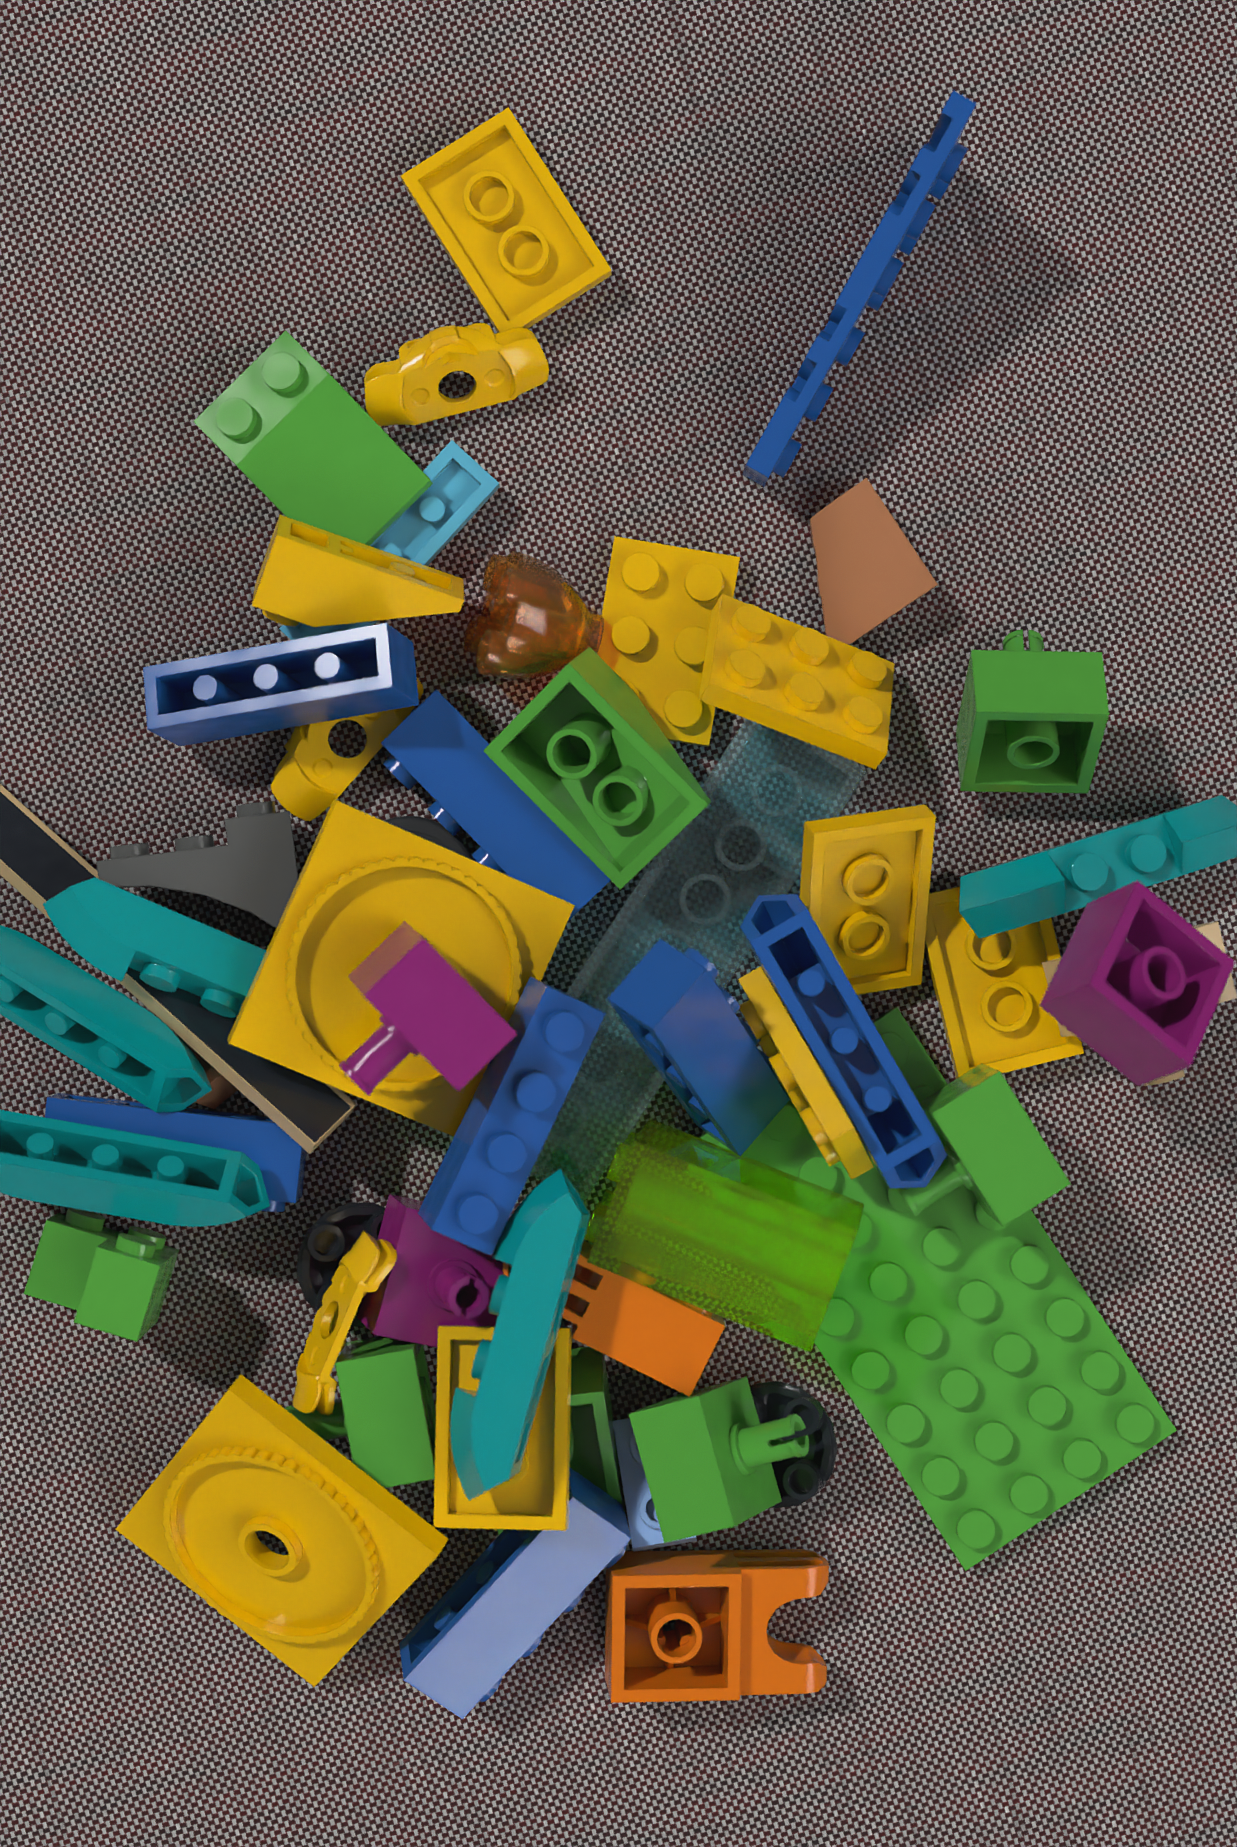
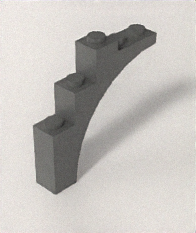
[96,801,298,929]

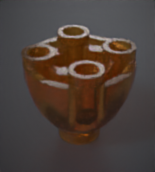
[464,551,604,680]

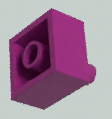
[1039,880,1235,1086]
[339,921,517,1096]
[357,1194,504,1347]

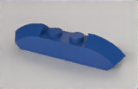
[740,894,947,1188]

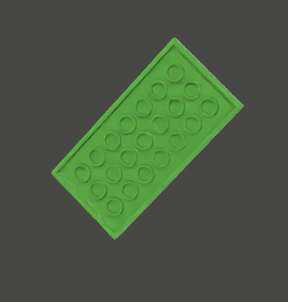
[685,1007,1177,1571]

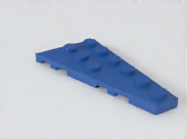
[742,90,977,487]

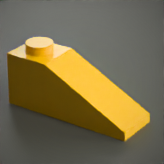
[252,515,464,627]

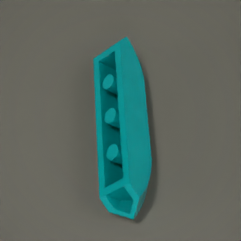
[959,795,1237,938]
[43,878,266,1018]
[0,925,212,1112]
[0,1110,270,1227]
[450,1169,591,1501]

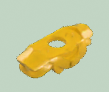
[364,323,549,426]
[271,678,423,821]
[292,1231,397,1416]

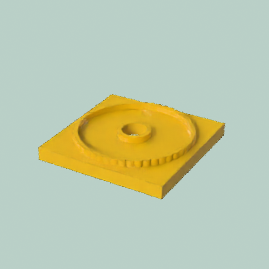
[227,799,575,1136]
[115,1374,448,1687]

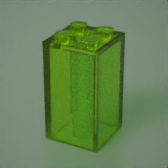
[584,1118,864,1352]

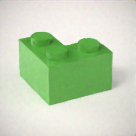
[24,1208,179,1342]

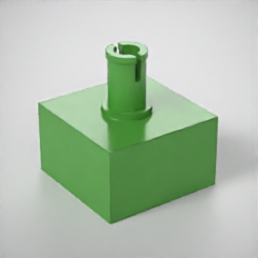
[956,629,1109,793]
[897,1063,1071,1226]
[285,1336,436,1488]
[629,1376,809,1543]

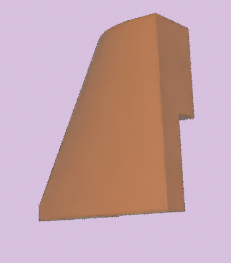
[809,478,938,645]

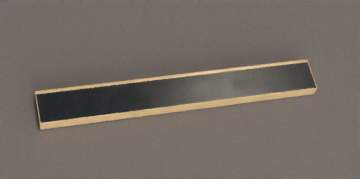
[0,784,356,1154]

